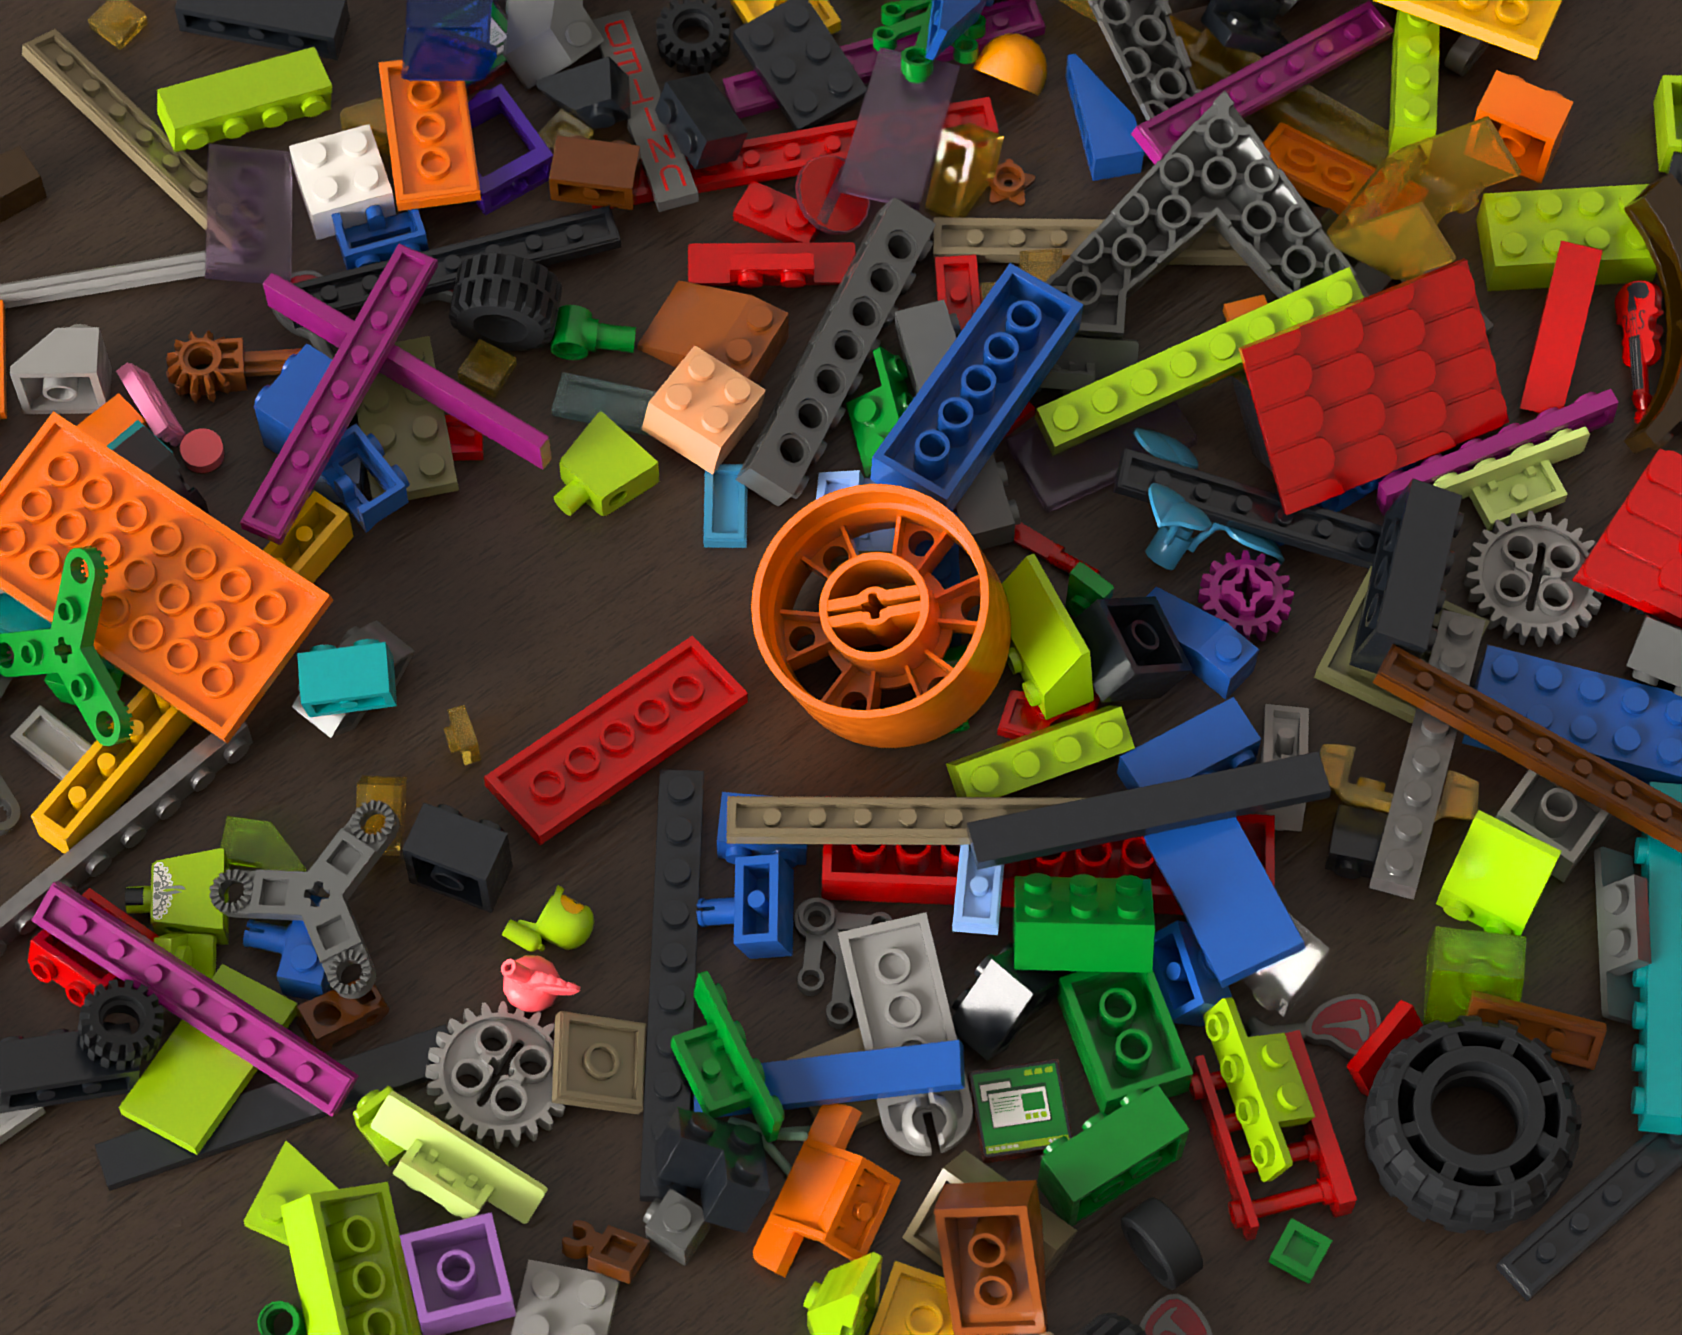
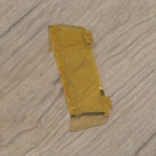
[1327,116,1522,281]

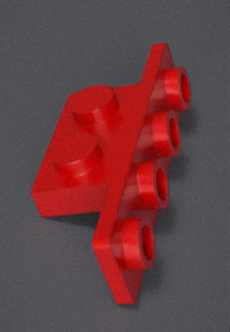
[688,242,856,288]

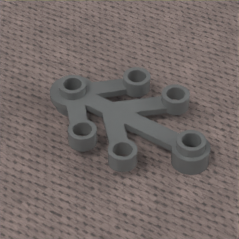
[794,898,893,1029]

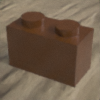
[549,135,641,210]

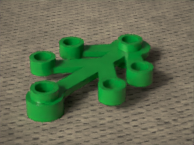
[873,0,986,83]

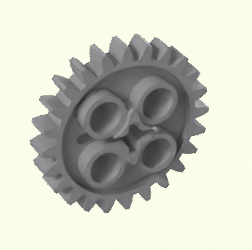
[1464,511,1605,647]
[425,1001,565,1149]

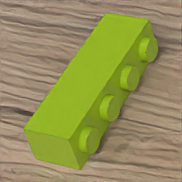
[1388,10,1440,162]
[157,47,332,152]
[946,705,1135,797]

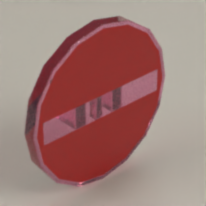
[795,155,870,235]

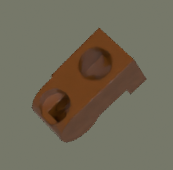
[297,978,390,1053]

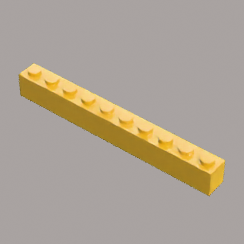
[31,491,354,854]

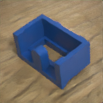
[331,205,429,270]
[321,424,410,533]

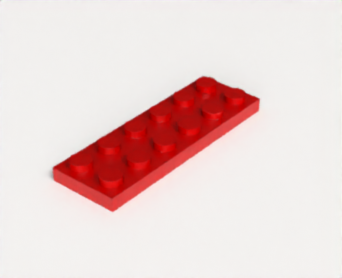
[484,635,748,845]

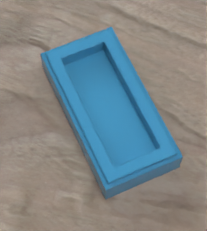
[703,464,748,548]

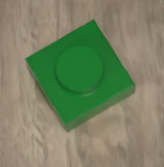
[1268,1218,1333,1284]

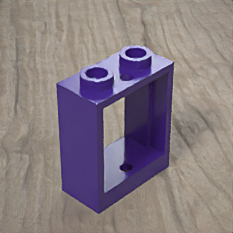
[468,84,553,216]

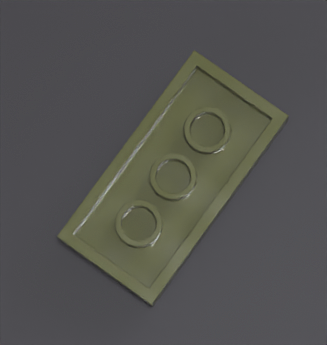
[356,336,459,500]

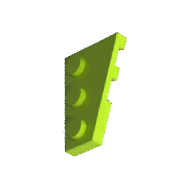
[243,1141,338,1246]

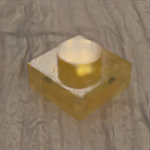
[88,0,148,50]
[538,108,594,154]
[457,339,517,398]
[443,705,481,765]

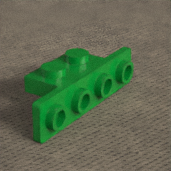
[846,347,914,478]
[670,971,784,1143]

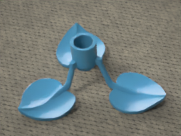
[1132,427,1285,570]

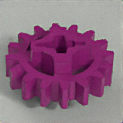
[1198,550,1294,642]

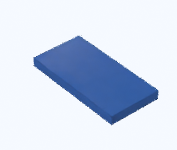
[1144,817,1306,988]

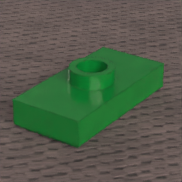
[1065,562,1114,618]

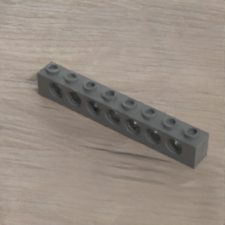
[735,197,936,507]

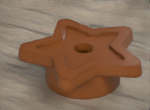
[982,159,1035,206]

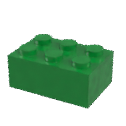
[1013,873,1155,973]
[1056,970,1193,1116]
[1037,1084,1189,1227]

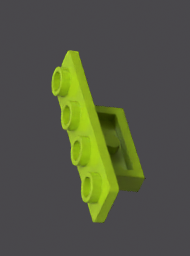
[1203,997,1315,1182]

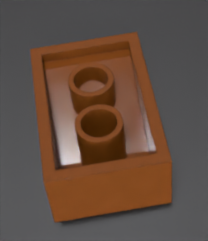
[637,280,789,385]
[934,1180,1048,1335]

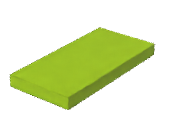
[119,964,298,1155]

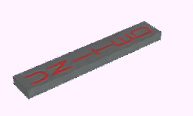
[592,10,699,212]

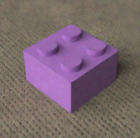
[400,1212,516,1335]

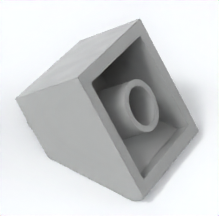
[10,324,112,414]

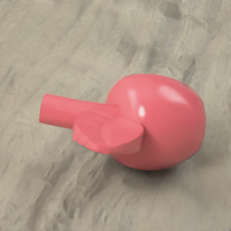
[501,955,580,1013]

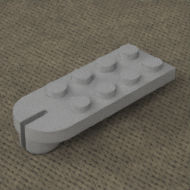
[838,913,973,1156]

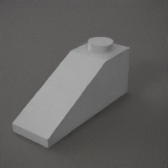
[1257,704,1309,832]

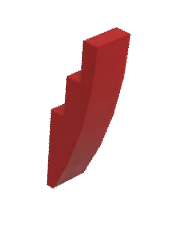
[1519,240,1603,413]

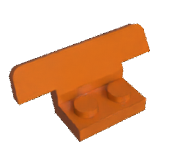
[753,1103,901,1278]

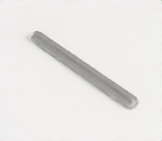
[0,247,244,308]

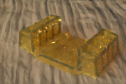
[1319,744,1479,822]

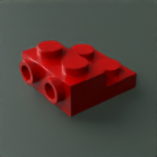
[28,888,158,1007]

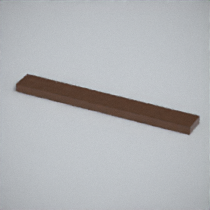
[1372,644,1682,853]

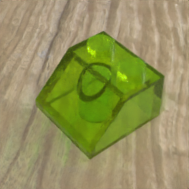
[1423,926,1526,1026]

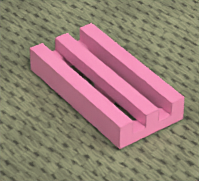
[116,362,186,447]

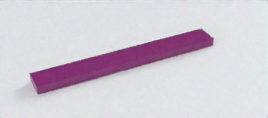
[723,0,1046,119]
[1131,0,1394,165]
[240,244,438,545]
[263,273,552,470]
[31,881,359,1117]

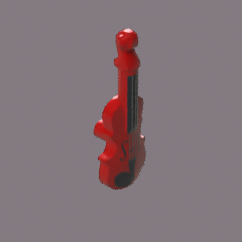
[1615,280,1664,424]

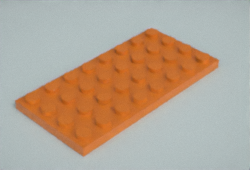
[0,411,334,744]

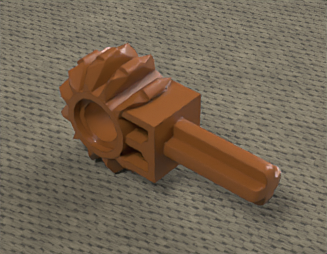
[166,330,302,404]

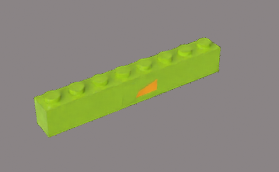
[1035,267,1364,456]

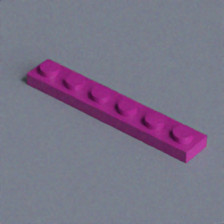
[1376,388,1619,516]

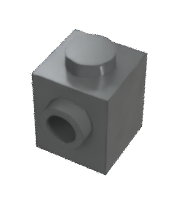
[643,1189,711,1267]

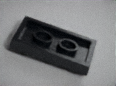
[733,0,869,131]

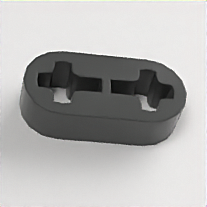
[1444,33,1491,77]

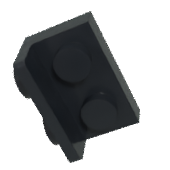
[1200,0,1290,56]

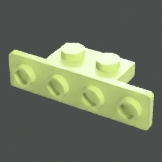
[1434,427,1590,531]
[371,1091,547,1224]

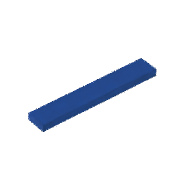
[694,1040,965,1117]

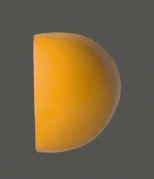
[973,33,1047,95]

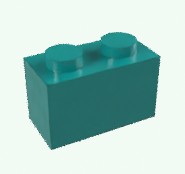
[297,639,397,717]

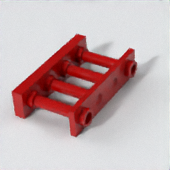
[1189,1030,1357,1241]

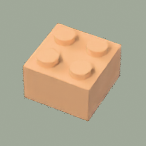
[641,345,766,474]

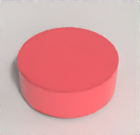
[180,428,225,473]

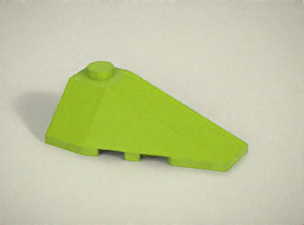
[803,1252,882,1335]

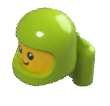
[502,885,595,952]

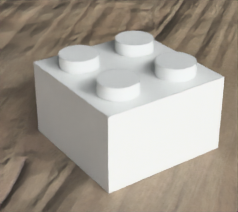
[289,124,396,240]

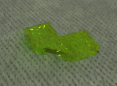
[220,816,307,872]

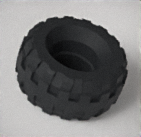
[1363,1016,1582,1234]

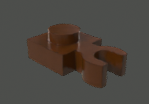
[562,1220,650,1284]

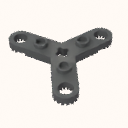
[210,800,399,999]

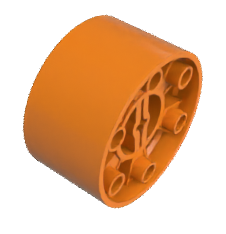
[751,484,1011,748]

